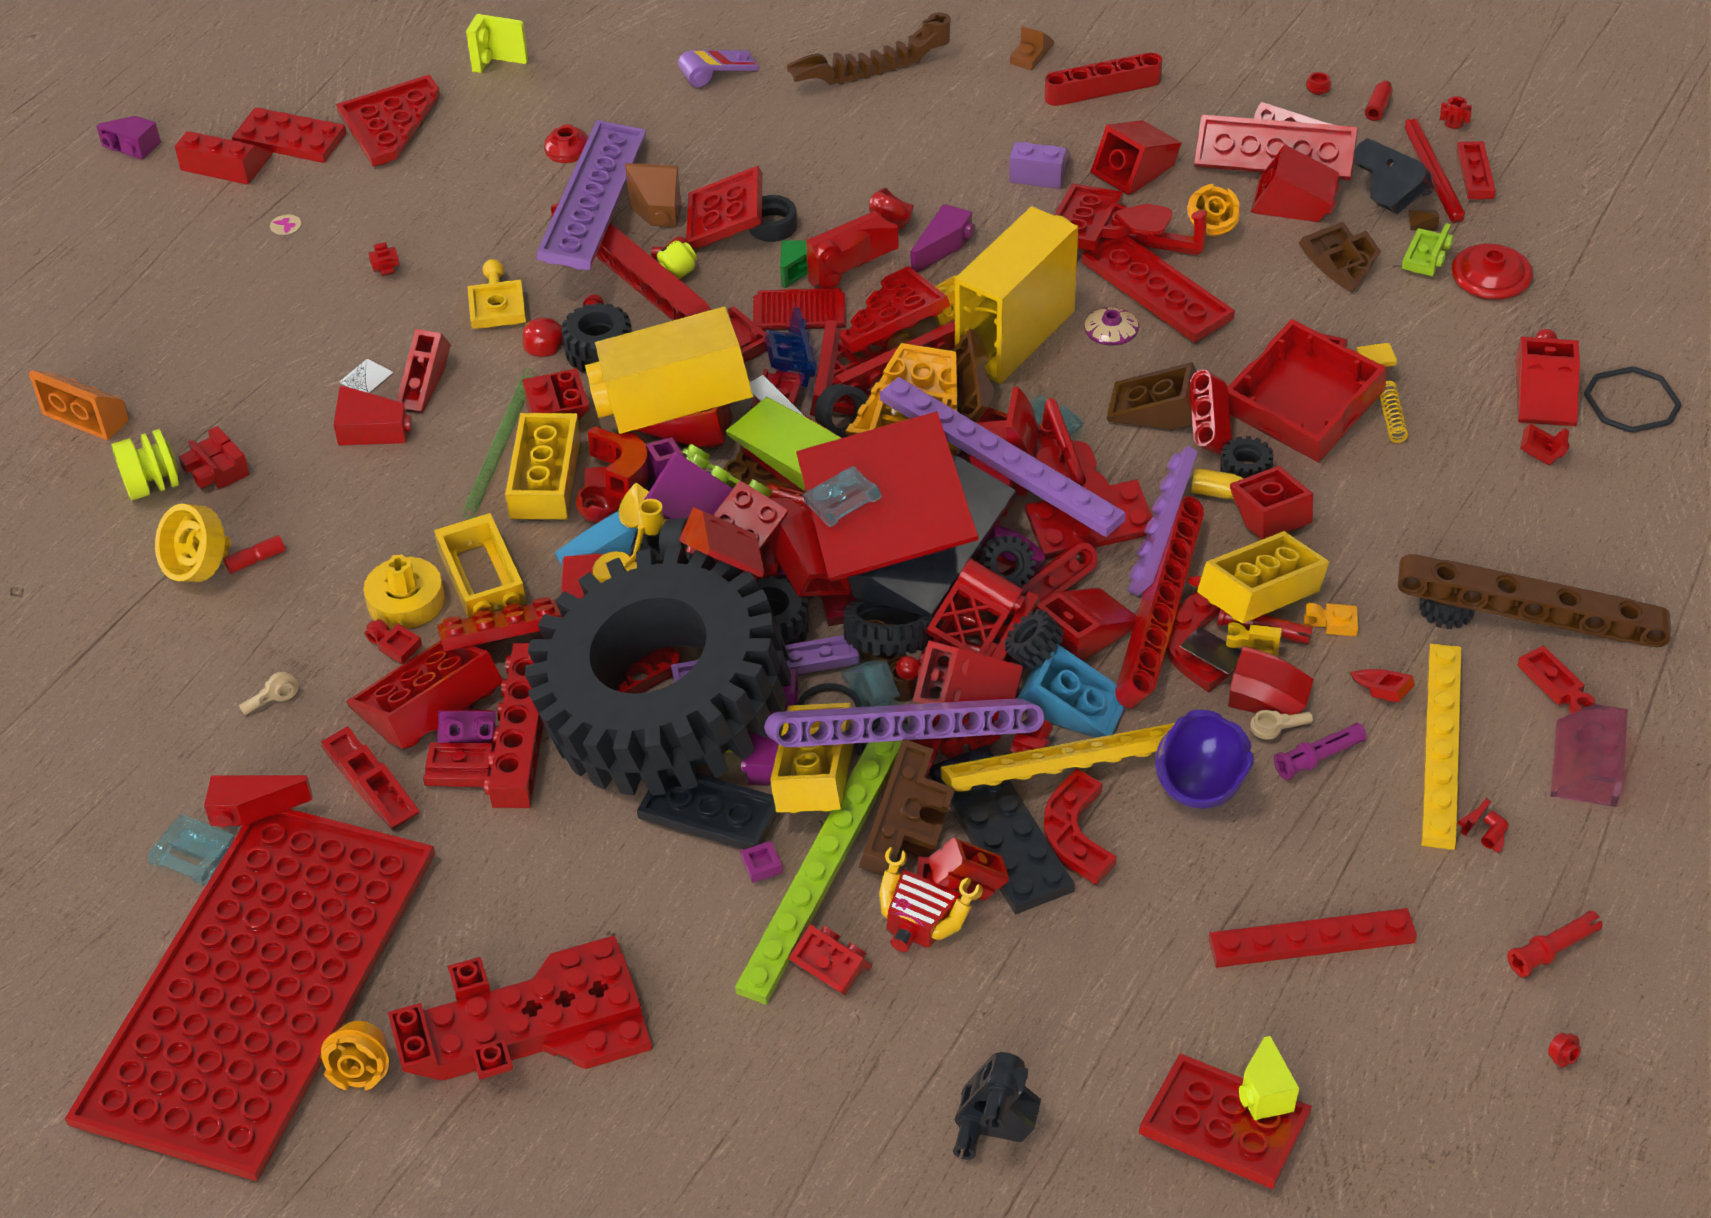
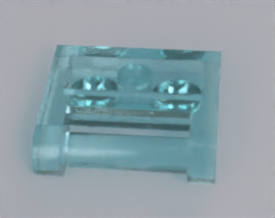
[803,466,882,527]
[148,814,235,886]

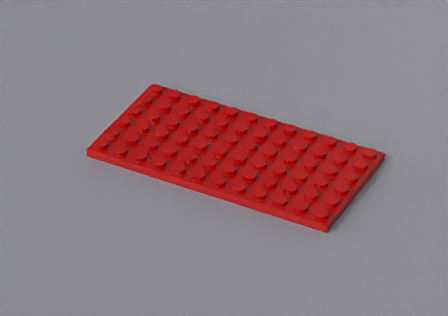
[65,809,435,1181]

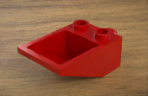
[1515,329,1580,426]
[679,507,764,578]
[1035,588,1137,661]
[896,640,1024,722]

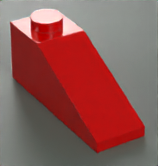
[397,329,451,413]
[204,775,313,827]

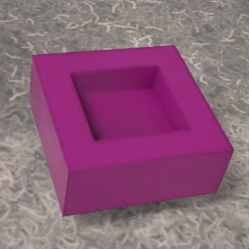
[740,841,783,883]

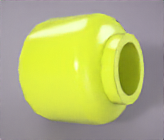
[657,241,697,279]

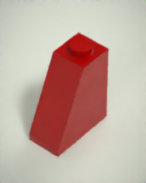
[333,386,412,446]

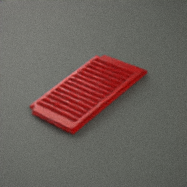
[753,288,846,330]

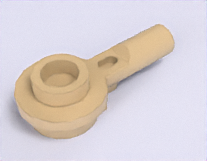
[239,672,299,715]
[1250,710,1313,739]

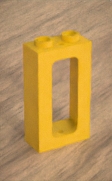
[434,513,526,618]

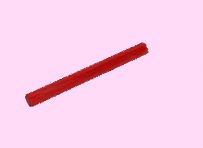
[1404,118,1465,223]

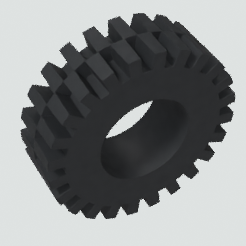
[525,546,791,796]

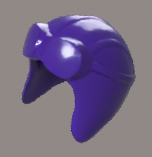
[1155,709,1255,809]

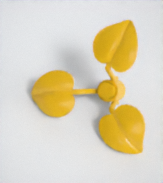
[593,483,667,583]

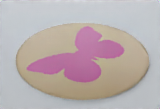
[270,214,301,235]

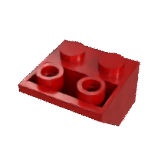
[522,368,589,421]

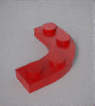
[1166,591,1229,693]
[1044,768,1117,885]

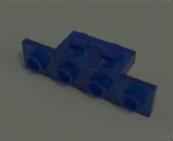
[765,307,817,387]

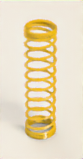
[1380,381,1408,443]

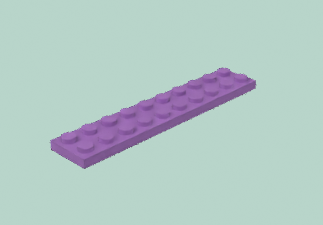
[536,120,646,270]

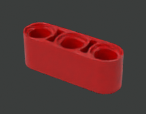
[1190,369,1231,455]

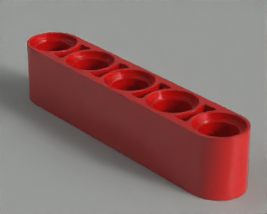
[1044,52,1163,106]

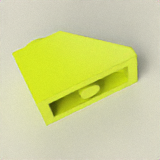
[1239,1036,1299,1120]

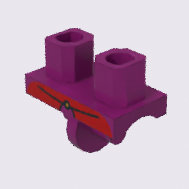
[437,710,496,743]

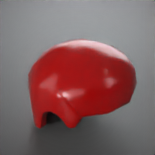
[522,317,564,357]
[576,485,622,524]

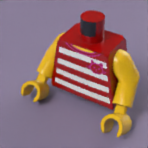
[879,847,983,952]

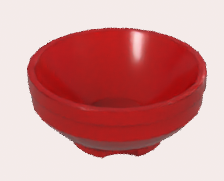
[544,124,589,163]

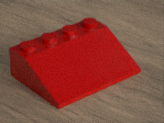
[346,641,502,749]

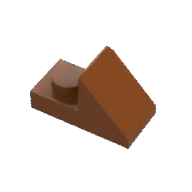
[1010,26,1054,71]

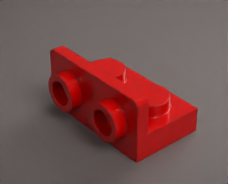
[788,924,872,996]

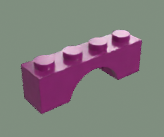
[741,669,799,786]

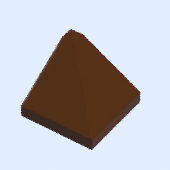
[1409,210,1439,231]

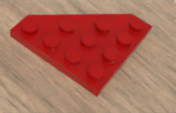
[336,74,440,167]
[839,266,951,353]

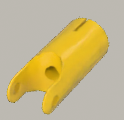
[1191,468,1243,500]

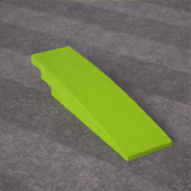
[726,396,841,492]

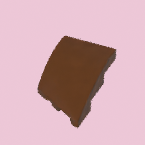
[1299,222,1381,292]

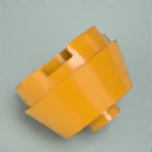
[1187,184,1240,237]
[321,1021,389,1091]

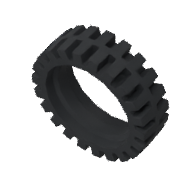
[843,599,935,656]

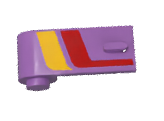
[678,50,759,88]

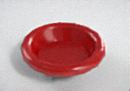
[1451,243,1533,300]

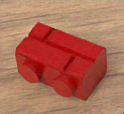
[929,837,1009,901]

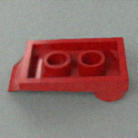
[806,211,899,288]

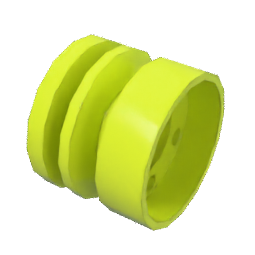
[111,429,179,501]

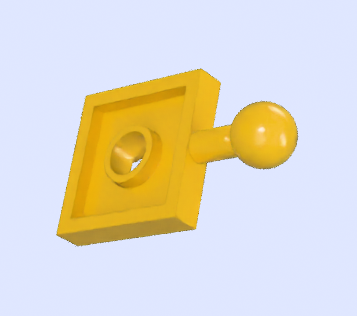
[467,259,526,329]

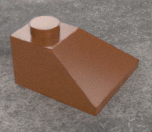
[625,163,682,227]

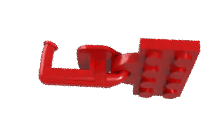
[1054,183,1207,255]
[1025,398,1153,559]

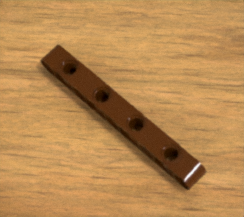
[1398,554,1671,647]

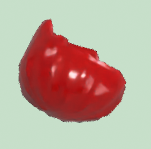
[869,188,914,230]

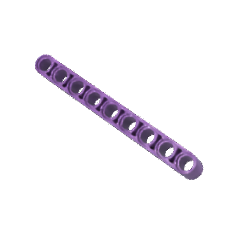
[764,698,1044,747]

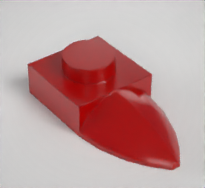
[1350,669,1415,703]

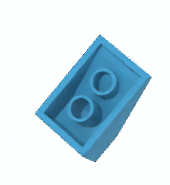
[1018,644,1124,738]

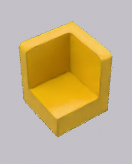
[1356,343,1397,367]

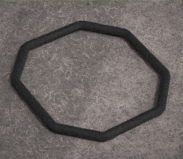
[1584,366,1681,432]

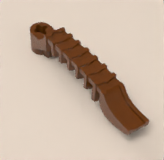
[787,12,951,85]

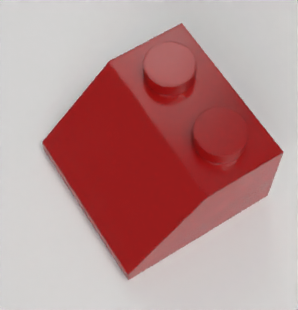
[1230,466,1313,540]

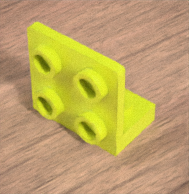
[466,14,528,73]

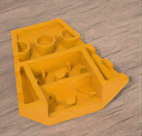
[845,343,958,455]

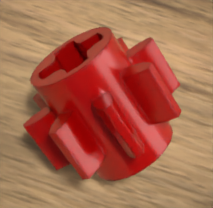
[1440,96,1472,129]
[368,242,400,276]

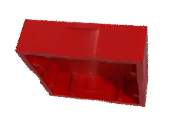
[1227,319,1386,463]

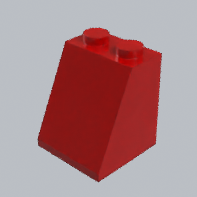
[1090,120,1182,195]
[1251,144,1340,223]

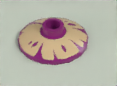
[1084,307,1139,346]

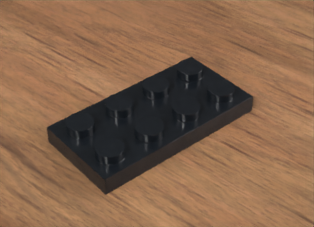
[637,773,778,850]

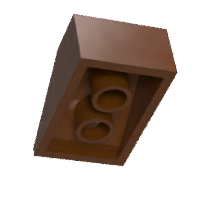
[1107,362,1197,430]

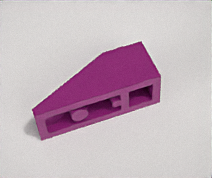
[910,204,975,272]

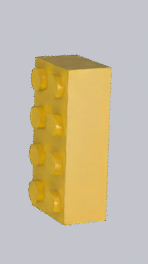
[505,413,581,520]
[1197,531,1330,624]
[770,702,854,813]

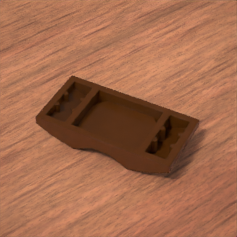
[952,329,995,422]

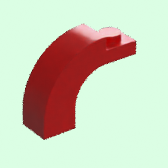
[588,426,649,500]

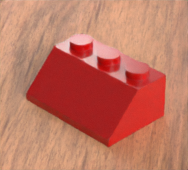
[174,131,272,185]

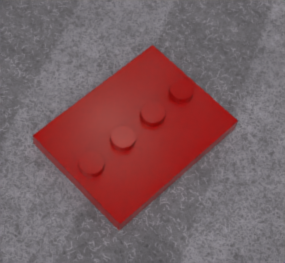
[1138,1053,1312,1189]

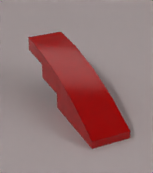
[321,726,420,830]

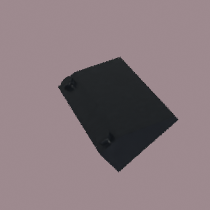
[848,455,1017,618]

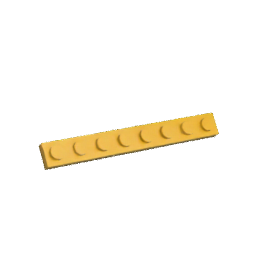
[1421,644,1461,850]
[941,723,1175,791]

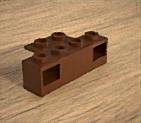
[859,739,955,876]

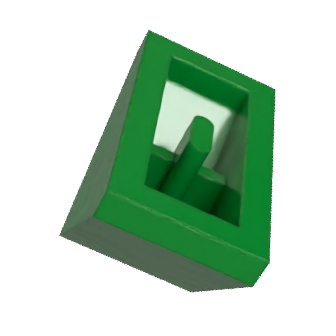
[780,240,808,288]

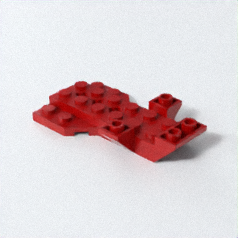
[387,935,652,1081]

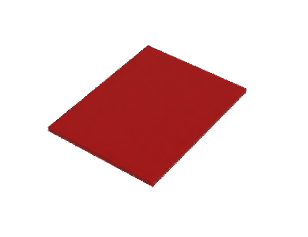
[796,411,979,582]

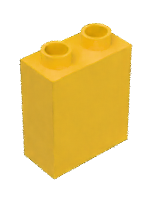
[955,206,1078,384]
[585,306,753,434]

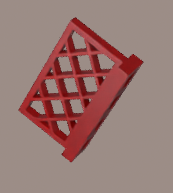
[810,319,890,416]

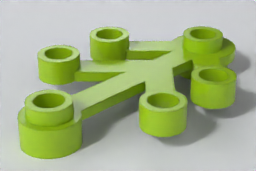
[682,444,772,498]

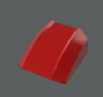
[1228,646,1314,715]

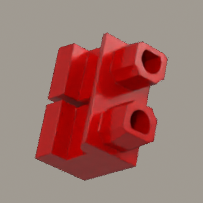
[178,426,250,490]

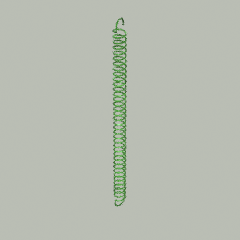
[463,368,535,518]

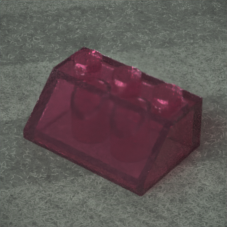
[1550,704,1628,807]

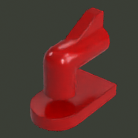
[1457,797,1509,853]

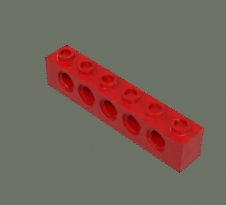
[484,643,544,808]

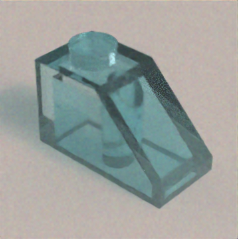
[840,661,900,707]

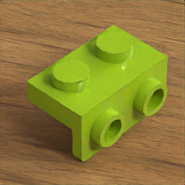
[1401,223,1454,277]

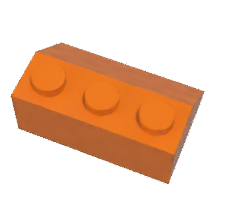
[29,370,129,441]

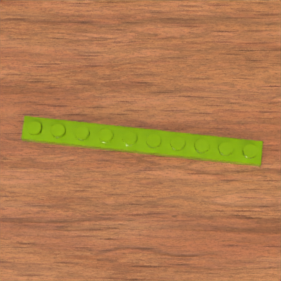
[735,740,902,1005]

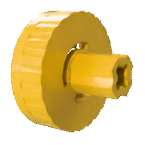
[155,504,231,582]
[363,554,445,629]

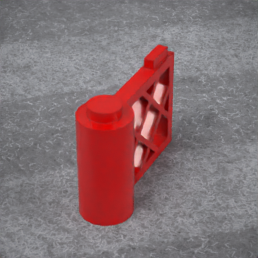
[925,558,1026,657]

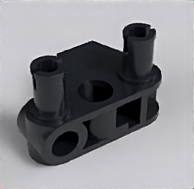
[1353,138,1434,215]
[953,1052,1041,1160]

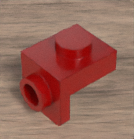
[1520,423,1570,465]

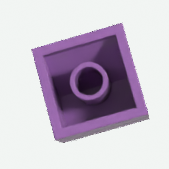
[1010,142,1070,189]

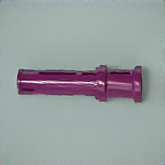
[1274,722,1367,780]

